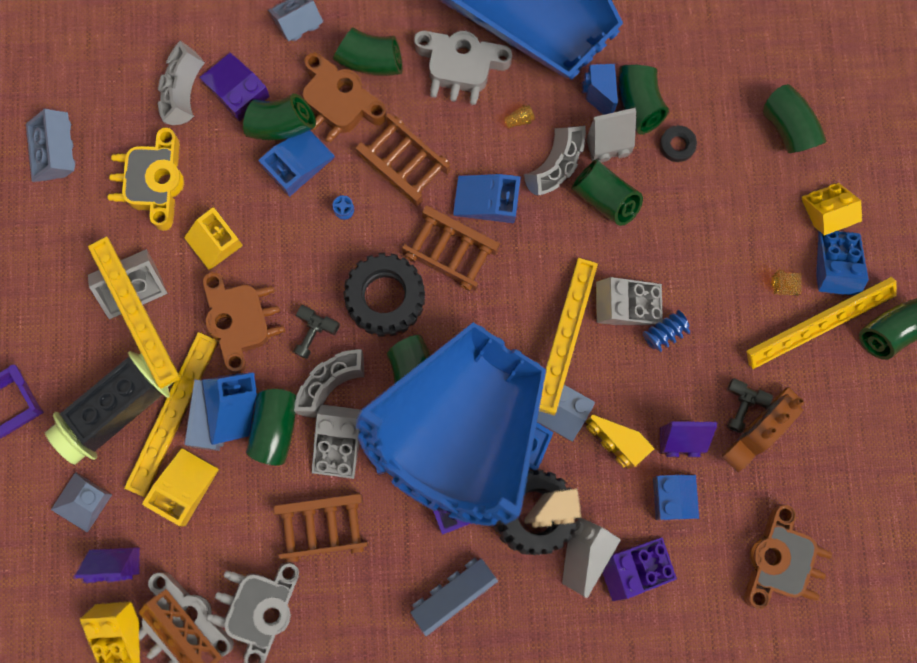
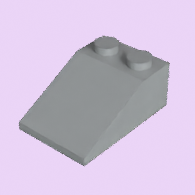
[586,108,636,162]
[562,517,620,598]

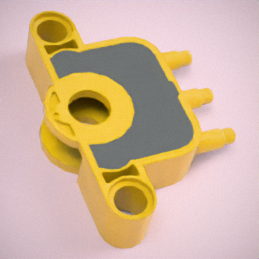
[108,128,184,231]

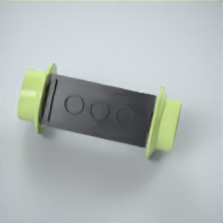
[45,351,174,465]

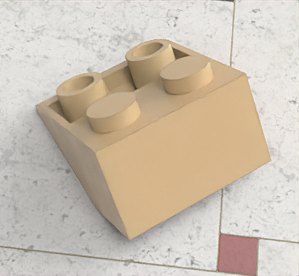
[525,489,581,527]

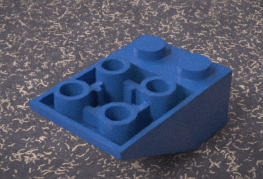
[258,130,335,197]
[453,174,521,223]
[816,231,869,296]
[202,372,257,445]

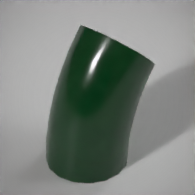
[332,27,403,76]
[618,65,669,135]
[763,84,827,153]
[243,93,316,140]
[571,159,643,226]
[859,298,917,360]
[387,335,430,384]
[246,389,296,466]

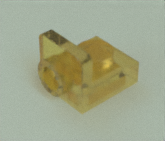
[771,270,801,295]

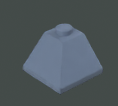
[51,472,112,532]

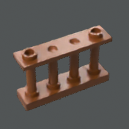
[356,113,450,207]
[402,205,500,291]
[274,494,368,563]

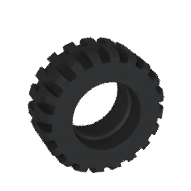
[343,253,425,337]
[493,470,579,555]

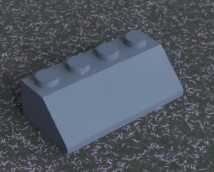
[410,558,498,636]

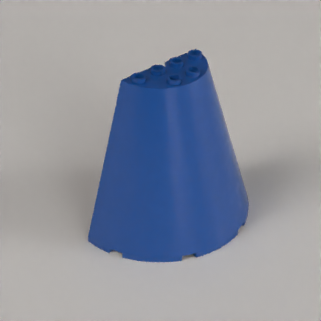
[439,0,623,80]
[356,322,546,525]

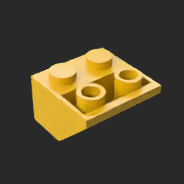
[802,183,862,235]
[184,207,243,271]

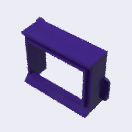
[0,365,44,439]

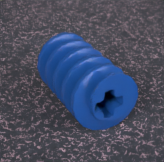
[643,310,690,352]

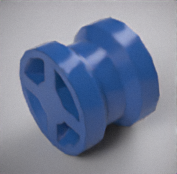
[332,195,354,220]

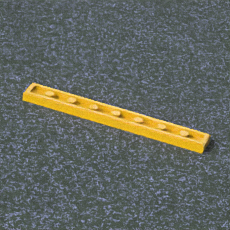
[88,236,180,389]
[539,258,598,416]
[747,277,897,369]
[124,332,218,497]

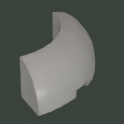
[158,41,205,125]
[524,126,585,195]
[294,349,364,418]

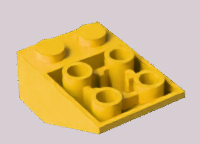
[585,415,654,469]
[142,448,219,526]
[80,602,140,663]

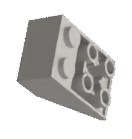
[596,277,663,325]
[312,404,362,479]

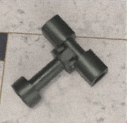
[292,305,341,359]
[727,378,773,433]

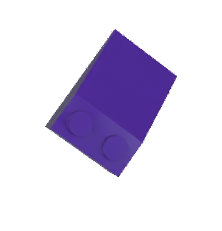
[200,53,270,121]
[659,422,717,458]

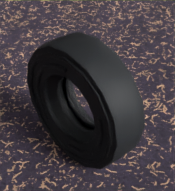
[660,125,697,162]

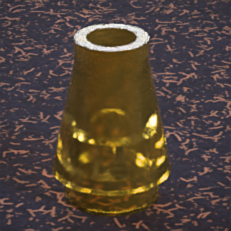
[504,105,535,129]

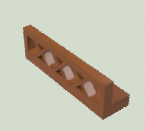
[139,589,222,663]

